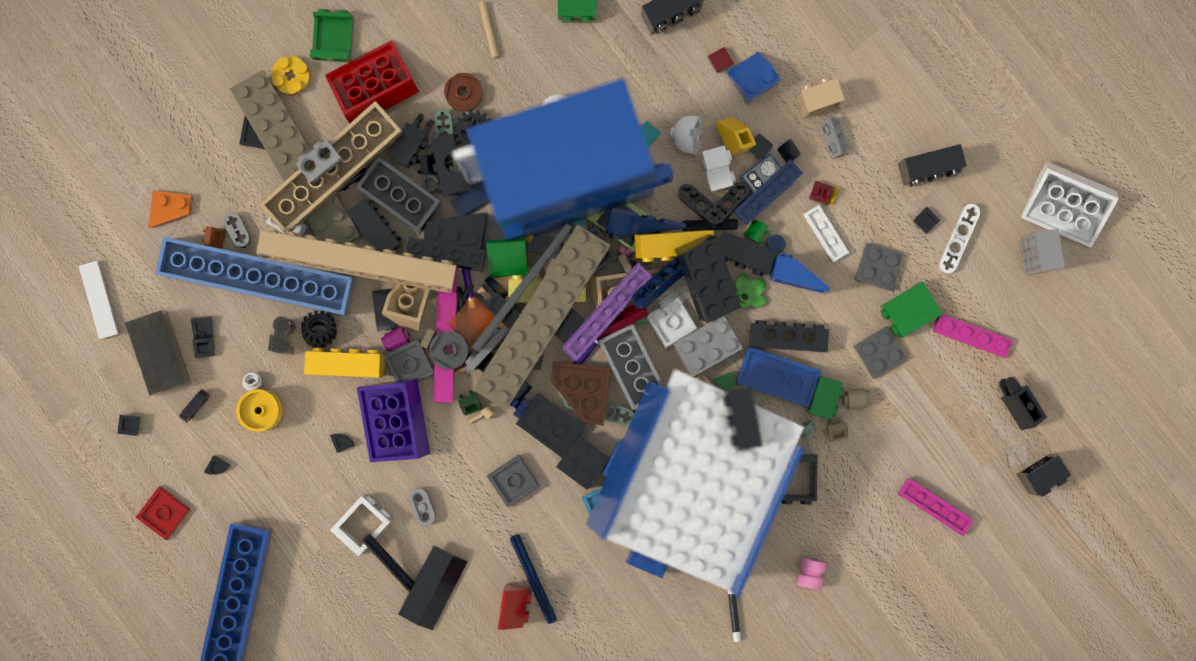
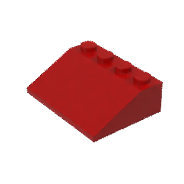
[325,40,419,124]

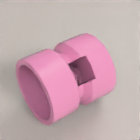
[797,558,827,590]

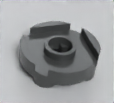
[430,331,468,370]

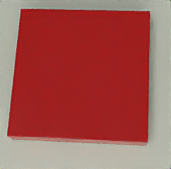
[136,486,191,540]

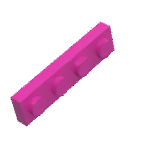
[933,314,1013,358]
[897,478,974,536]

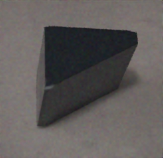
[777,139,801,163]

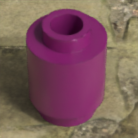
[381,326,411,352]

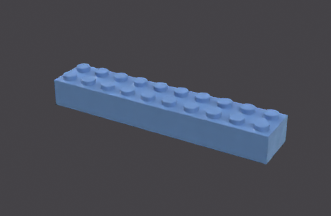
[155,237,355,316]

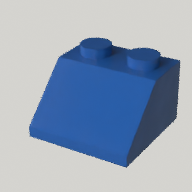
[726,52,781,104]

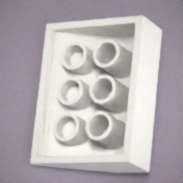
[1021,161,1119,248]

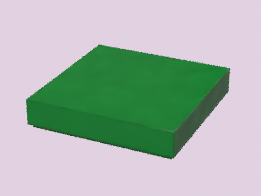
[486,238,528,278]

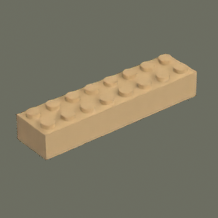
[259,101,403,234]

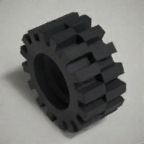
[301,311,337,348]

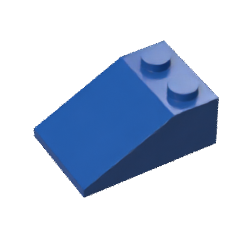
[769,253,830,294]

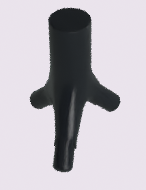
[456,284,474,313]

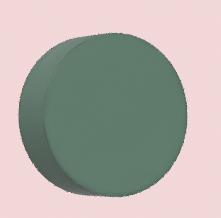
[800,420,816,438]

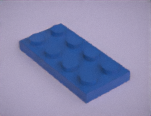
[736,346,821,407]

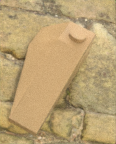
[382,284,430,331]

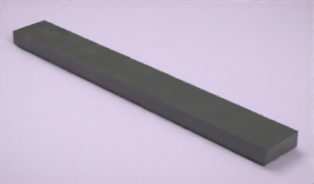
[471,223,572,351]

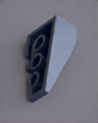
[605,208,686,240]

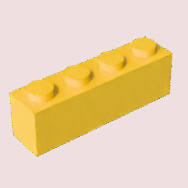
[635,230,714,262]
[304,348,385,378]

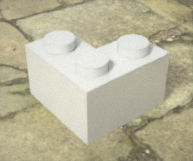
[700,145,736,193]

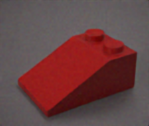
[498,584,532,630]

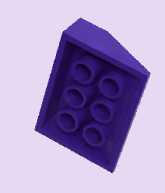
[357,378,430,462]

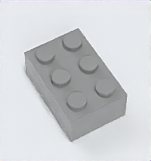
[1019,229,1065,275]
[672,316,743,377]

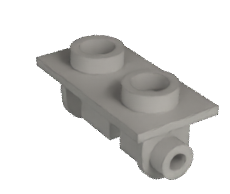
[820,117,849,159]

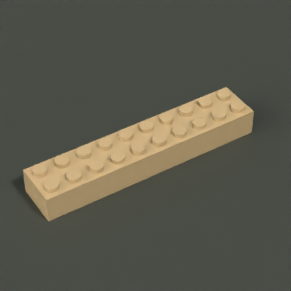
[256,228,456,293]

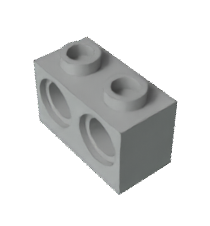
[296,139,344,183]

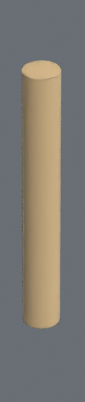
[478,1,499,58]

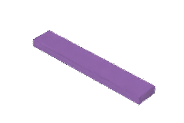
[561,263,652,361]

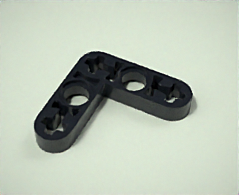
[678,182,750,228]

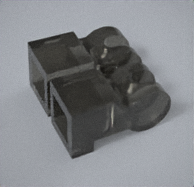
[268,316,296,355]

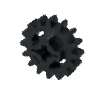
[453,109,492,148]

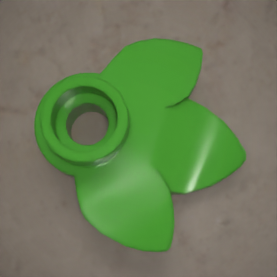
[735,273,767,308]

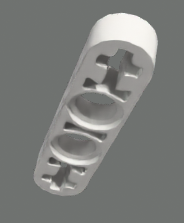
[938,204,980,274]

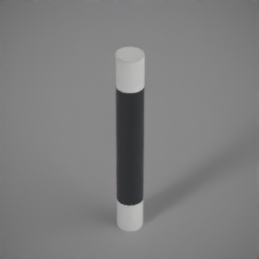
[728,590,741,642]

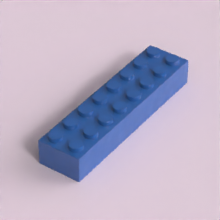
[200,522,273,661]

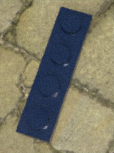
[734,159,803,226]

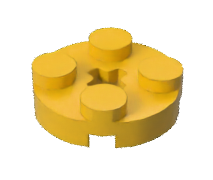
[271,56,310,95]

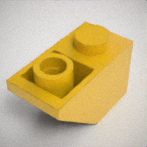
[715,117,756,157]

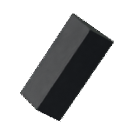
[398,545,468,630]

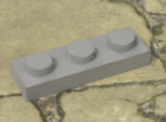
[464,325,510,374]

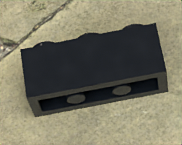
[346,198,402,252]
[719,231,777,277]
[722,386,763,452]

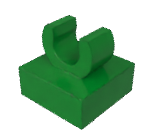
[744,219,770,243]

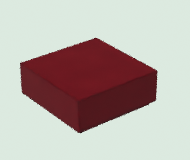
[708,47,734,73]

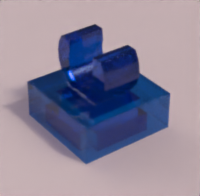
[511,399,531,419]

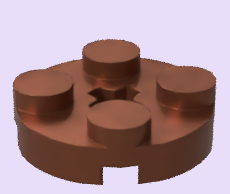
[444,73,483,112]

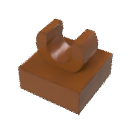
[201,226,225,249]

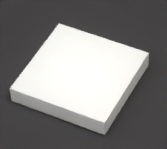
[646,296,698,349]

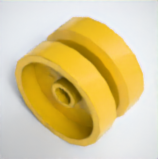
[236,389,284,432]

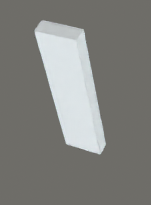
[79,261,119,339]

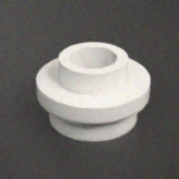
[242,372,262,391]

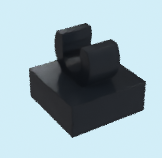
[416,154,438,176]

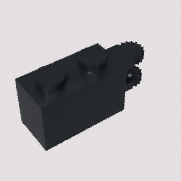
[387,113,434,169]
[998,377,1047,430]

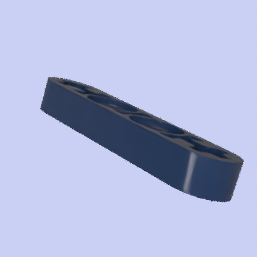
[632,257,684,309]

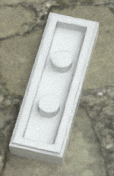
[803,204,850,263]

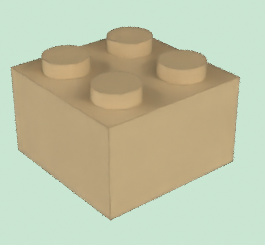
[796,77,845,118]

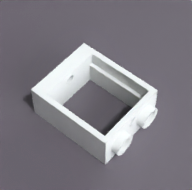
[330,495,392,556]

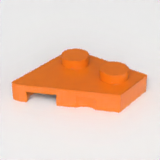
[148,190,193,228]

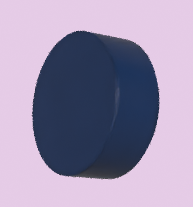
[766,235,786,254]

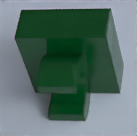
[458,390,482,416]

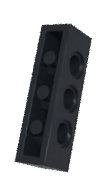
[406,237,486,272]
[749,320,829,353]

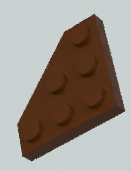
[551,361,611,426]

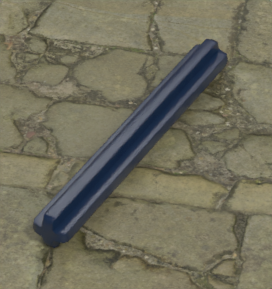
[510,534,557,624]

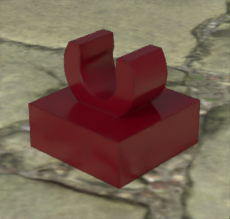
[809,181,833,206]

